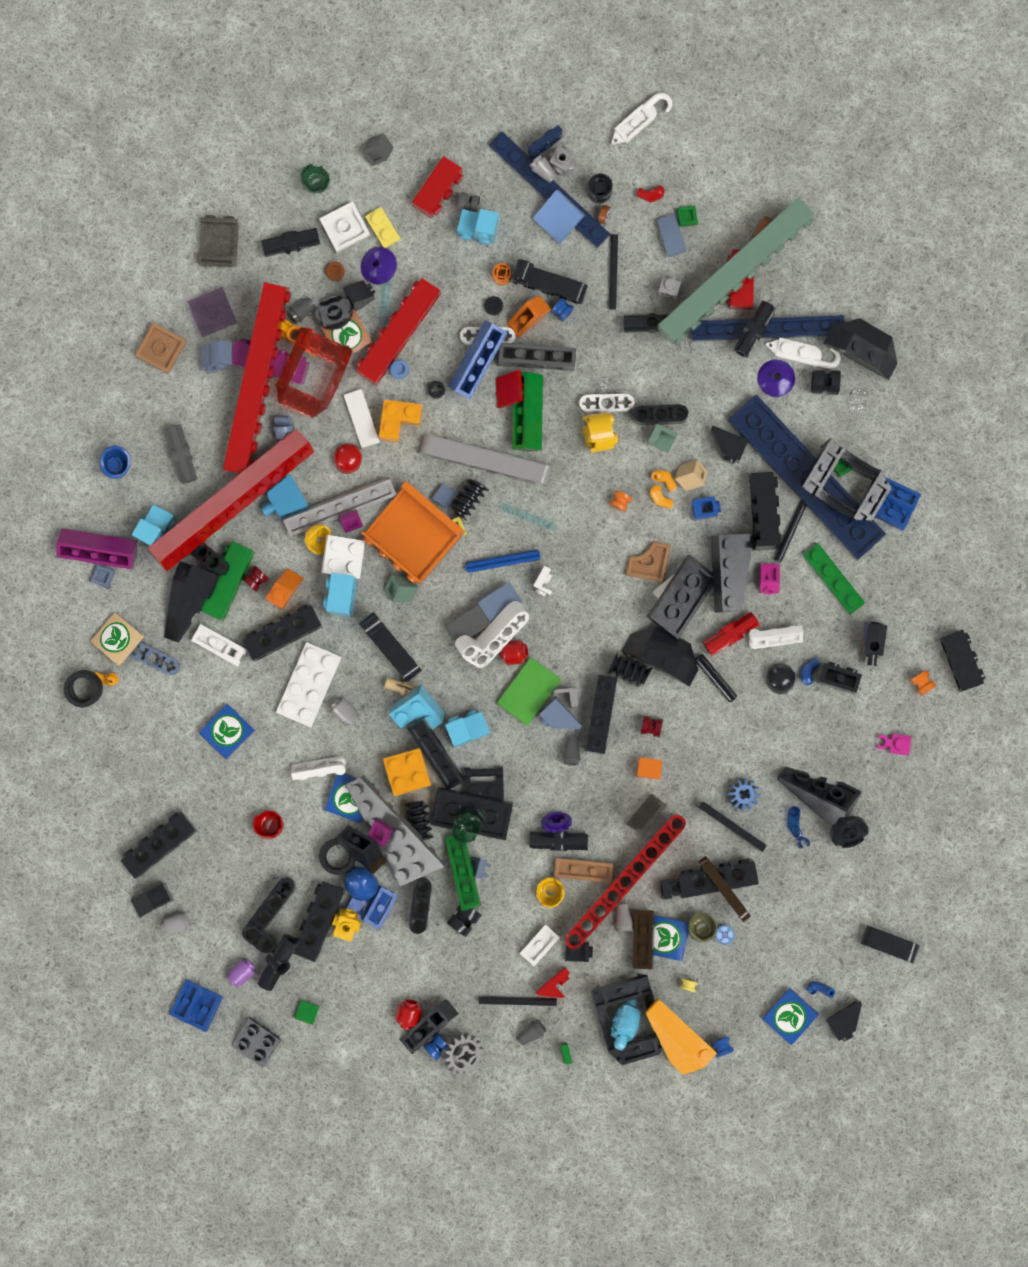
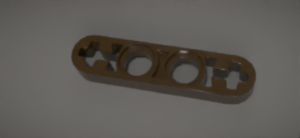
[698,856,751,923]

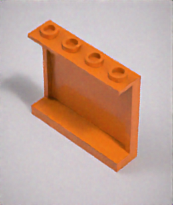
[361,481,465,584]

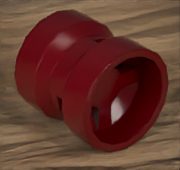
[242,566,269,592]
[640,715,663,738]

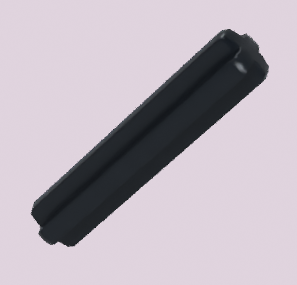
[695,654,737,702]

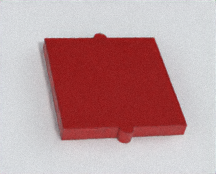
[495,370,523,409]

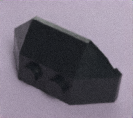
[823,318,898,380]
[621,626,698,687]

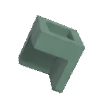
[648,424,677,453]
[384,575,418,602]

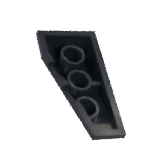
[164,561,220,643]
[777,767,861,825]

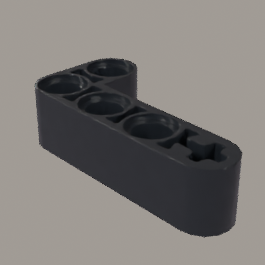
[512,259,588,304]
[359,612,422,682]
[242,878,296,953]

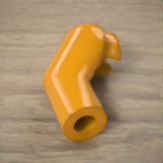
[651,469,678,492]
[650,485,674,509]
[95,672,119,686]

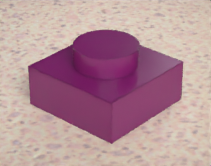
[339,510,363,533]
[368,819,393,847]

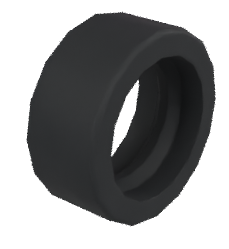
[64,670,103,708]
[319,839,356,875]

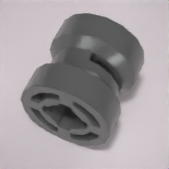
[457,192,480,212]

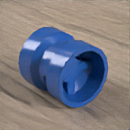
[423,1033,448,1060]

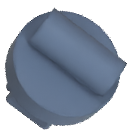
[273,415,295,440]

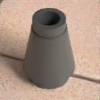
[287,298,316,324]
[562,736,581,766]
[517,1019,546,1046]

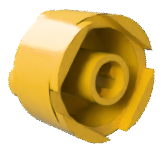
[582,412,618,454]

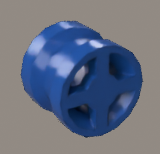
[551,298,575,322]
[710,1036,734,1058]

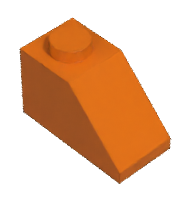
[507,295,551,338]
[266,568,304,610]

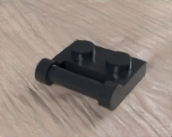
[464,766,504,800]

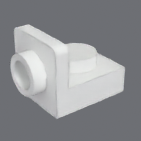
[533,566,552,597]

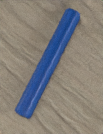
[465,550,540,573]

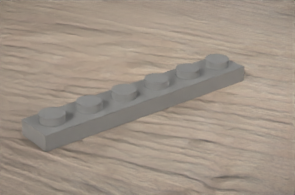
[282,477,397,537]

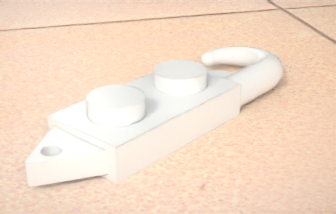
[611,93,672,145]
[765,338,841,369]

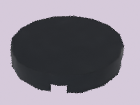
[315,295,353,330]
[830,816,869,848]

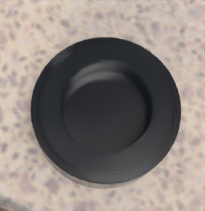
[484,296,503,316]

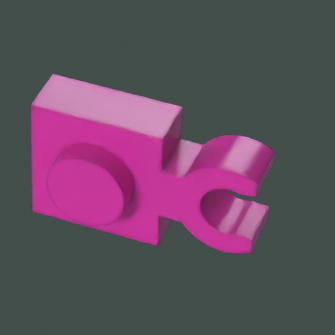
[876,734,912,756]

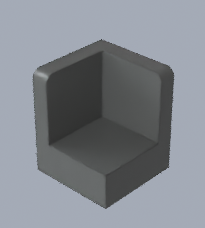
[362,133,393,166]

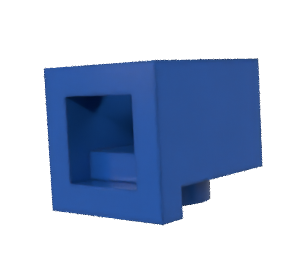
[691,496,721,521]

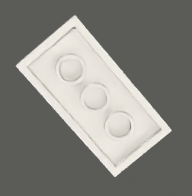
[276,642,342,728]

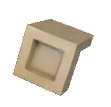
[675,459,708,491]

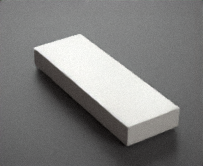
[344,389,380,449]

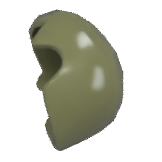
[688,913,718,942]

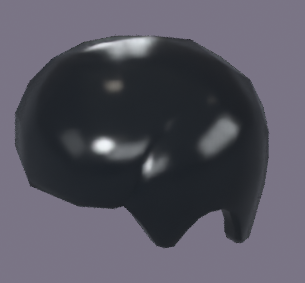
[766,663,795,695]

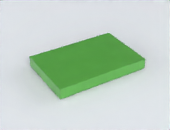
[497,657,562,726]

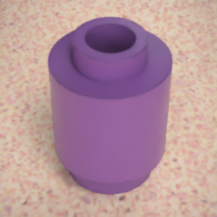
[226,959,255,987]

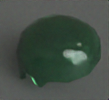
[300,164,330,194]
[452,812,482,843]

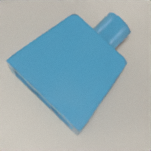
[261,475,309,519]

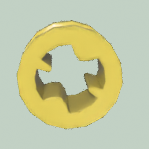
[679,978,698,993]

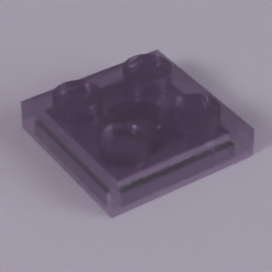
[188,287,237,337]

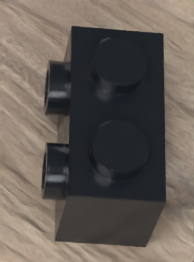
[817,662,862,694]

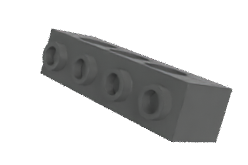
[499,343,576,371]

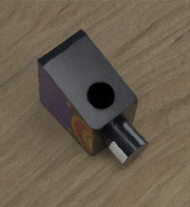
[861,621,888,666]

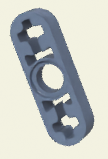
[129,642,180,675]

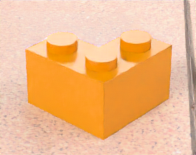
[379,400,423,443]

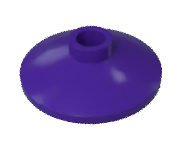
[361,247,397,285]
[757,359,795,397]

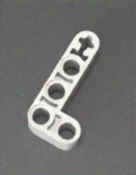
[455,601,529,668]

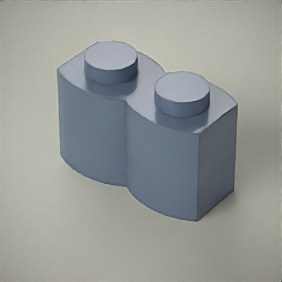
[201,340,232,373]

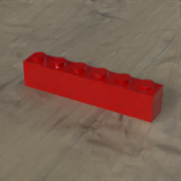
[356,278,441,386]

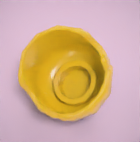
[304,524,331,555]
[536,877,565,908]

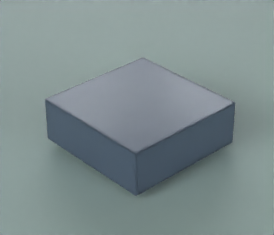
[432,483,458,510]
[90,564,115,589]

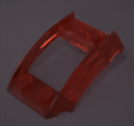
[275,327,353,419]

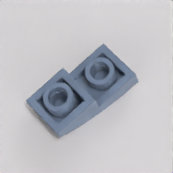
[657,213,687,257]

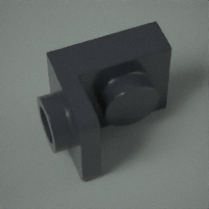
[565,942,593,962]

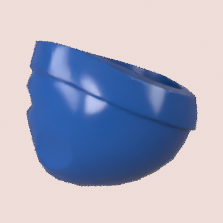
[100,445,131,479]
[345,867,378,901]

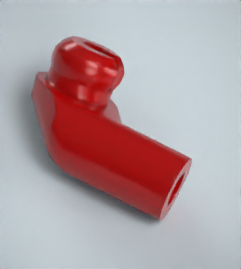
[636,185,665,203]

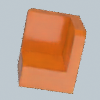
[637,757,662,780]

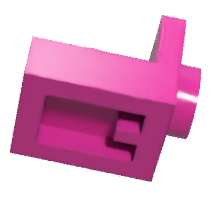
[760,564,780,595]

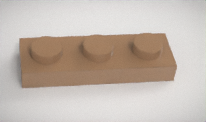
[554,858,614,883]

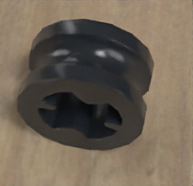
[428,381,445,399]

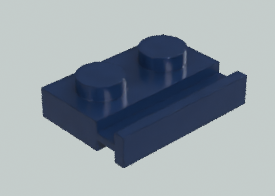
[528,125,563,160]

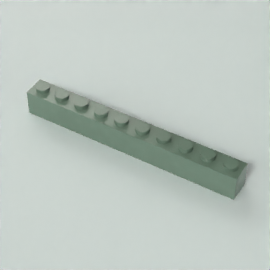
[658,197,814,345]

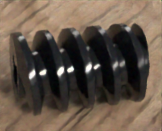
[449,479,489,521]
[609,652,652,688]
[404,801,433,840]

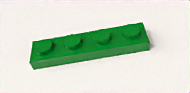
[803,543,865,615]
[445,832,482,911]

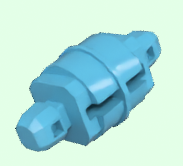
[611,999,641,1050]

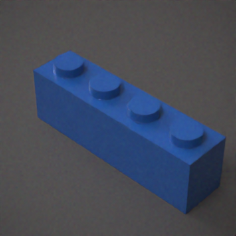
[448,320,507,399]

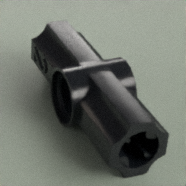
[261,228,321,257]
[733,300,776,358]
[624,313,669,333]
[530,831,588,851]
[257,934,299,991]

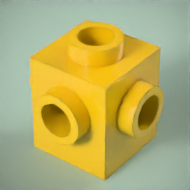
[332,908,361,942]

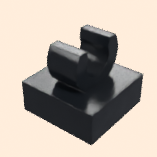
[660,879,681,900]

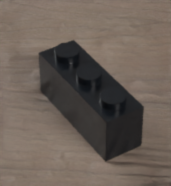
[939,629,985,692]

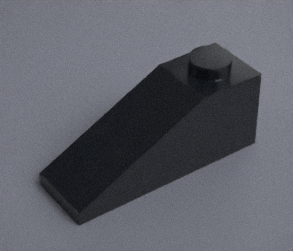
[400,999,459,1054]

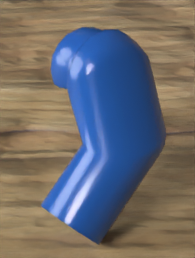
[800,657,821,685]
[806,981,835,998]

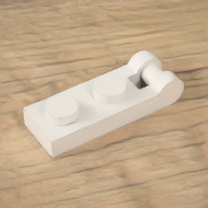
[191,624,247,667]
[749,625,804,649]
[291,756,346,780]

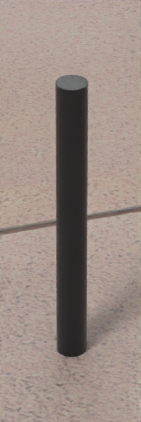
[609,234,618,310]
[774,500,806,563]
[479,996,557,1006]

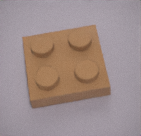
[135,323,187,374]

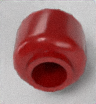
[499,639,529,666]
[395,999,422,1030]

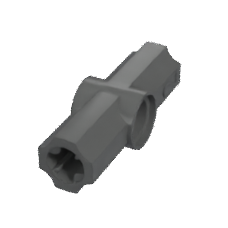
[165,425,198,484]

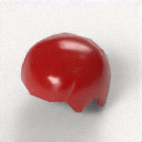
[333,443,362,474]
[252,810,284,839]

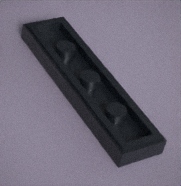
[407,717,465,789]
[698,802,767,852]

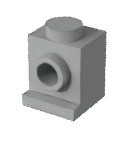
[658,276,681,301]

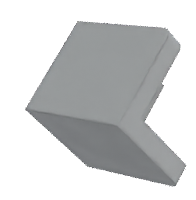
[554,687,579,709]

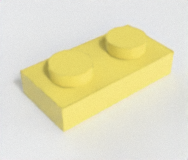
[365,207,401,248]

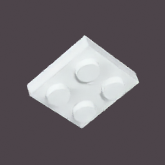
[319,201,370,253]
[321,535,365,579]

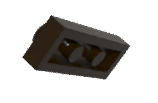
[633,910,655,969]

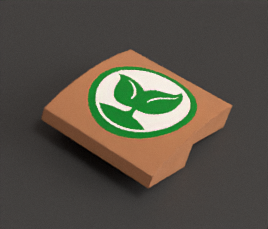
[320,308,373,361]

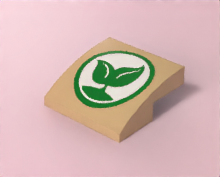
[90,612,144,666]

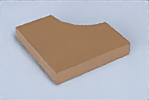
[626,541,671,583]

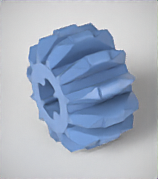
[728,778,761,811]

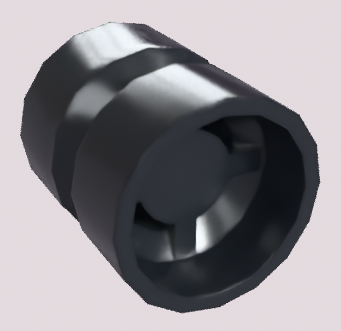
[588,173,613,204]
[811,369,841,395]
[446,904,482,937]

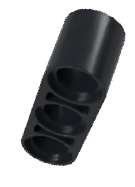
[633,404,689,426]
[190,542,230,576]
[409,878,432,934]
[860,925,920,963]

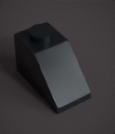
[343,280,376,311]
[710,426,748,464]
[335,825,382,868]
[131,883,174,918]
[825,1000,862,1042]

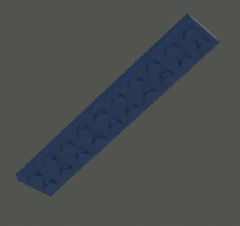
[728,394,886,561]

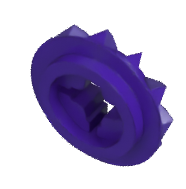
[541,812,572,833]

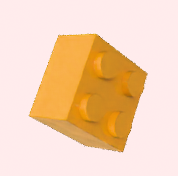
[383,748,432,797]

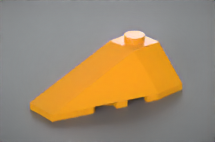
[645,998,717,1075]

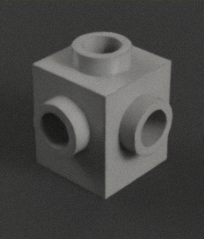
[548,146,576,176]

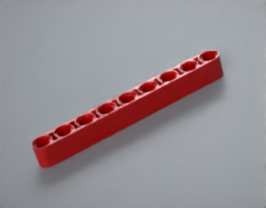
[565,815,686,950]

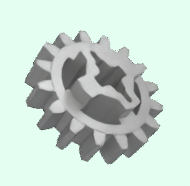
[442,1032,484,1076]

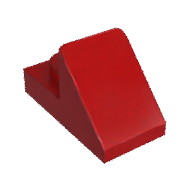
[535,967,570,998]

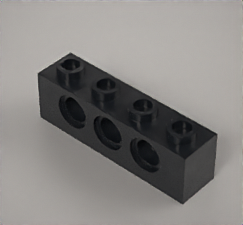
[243,604,323,662]
[586,675,618,755]
[120,812,198,879]
[677,858,759,899]
[293,881,345,962]

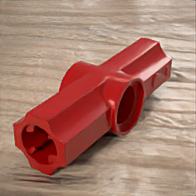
[703,612,760,656]

